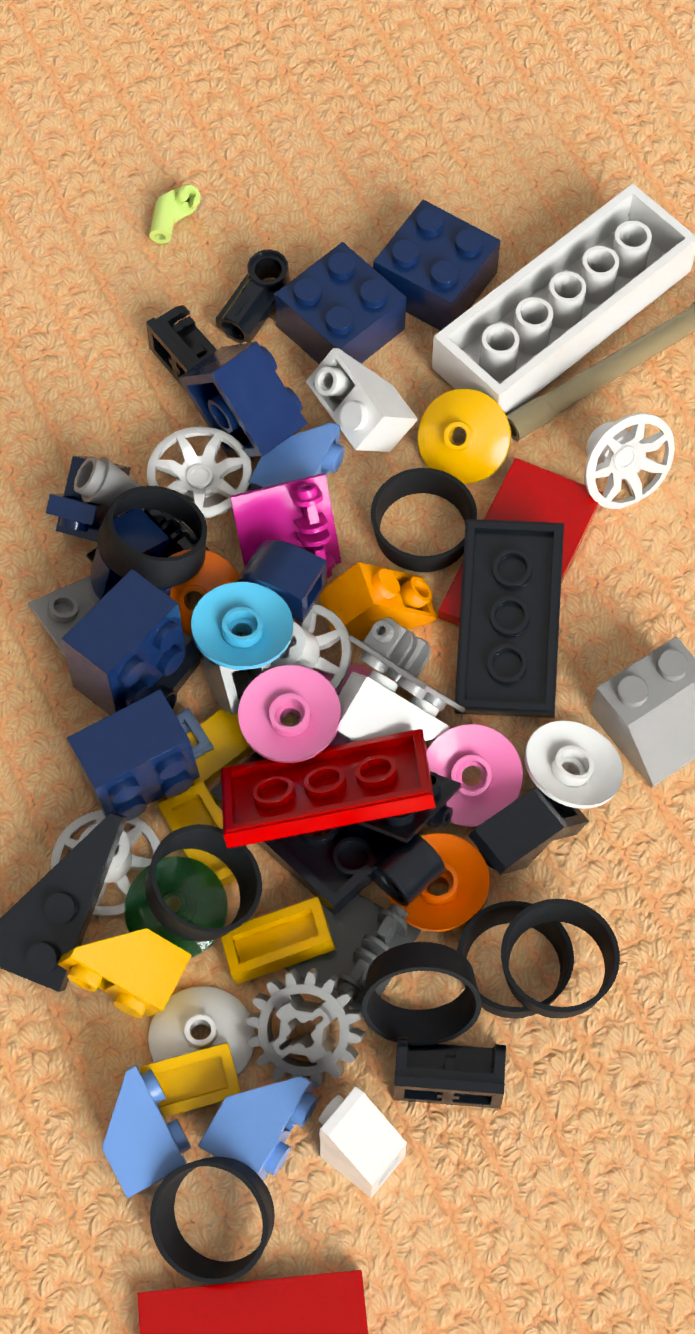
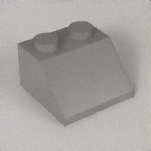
[590,636,695,789]

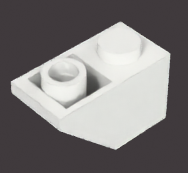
[306,348,418,452]
[337,670,450,742]
[318,1086,407,1198]

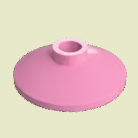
[238,665,341,763]
[427,724,523,827]

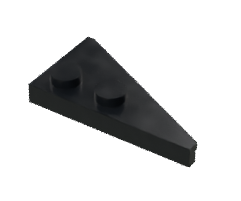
[0,813,128,992]

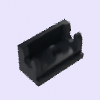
[146,305,217,391]
[393,1037,506,1109]

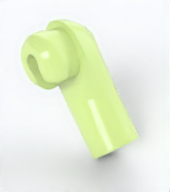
[149,184,201,244]

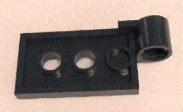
[210,752,446,915]

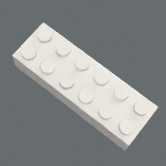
[432,183,695,415]

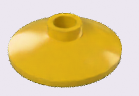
[418,389,511,484]

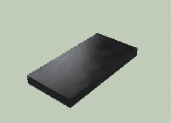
[454,519,564,718]

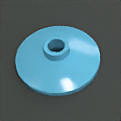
[191,582,293,670]

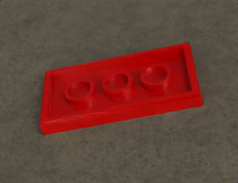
[438,458,603,626]
[221,729,436,849]
[137,1270,368,1334]

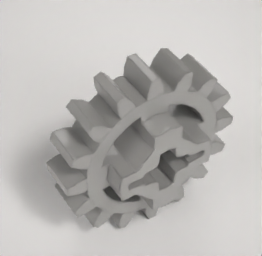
[246,968,365,1087]

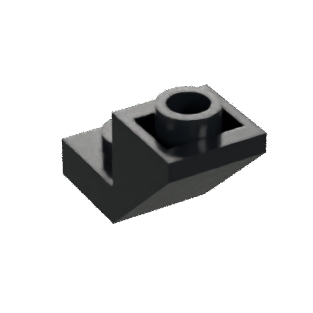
[468,788,589,875]

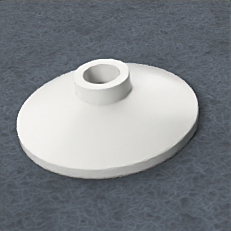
[524,721,623,809]
[148,986,255,1077]

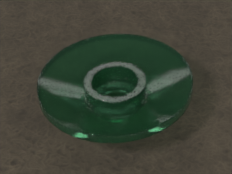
[124,856,228,958]

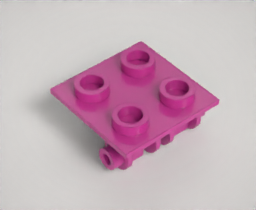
[230,473,342,579]

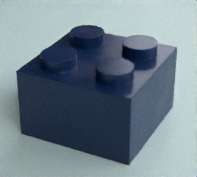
[373,199,500,331]
[275,242,406,364]
[178,341,308,457]
[61,569,186,715]
[67,689,200,821]

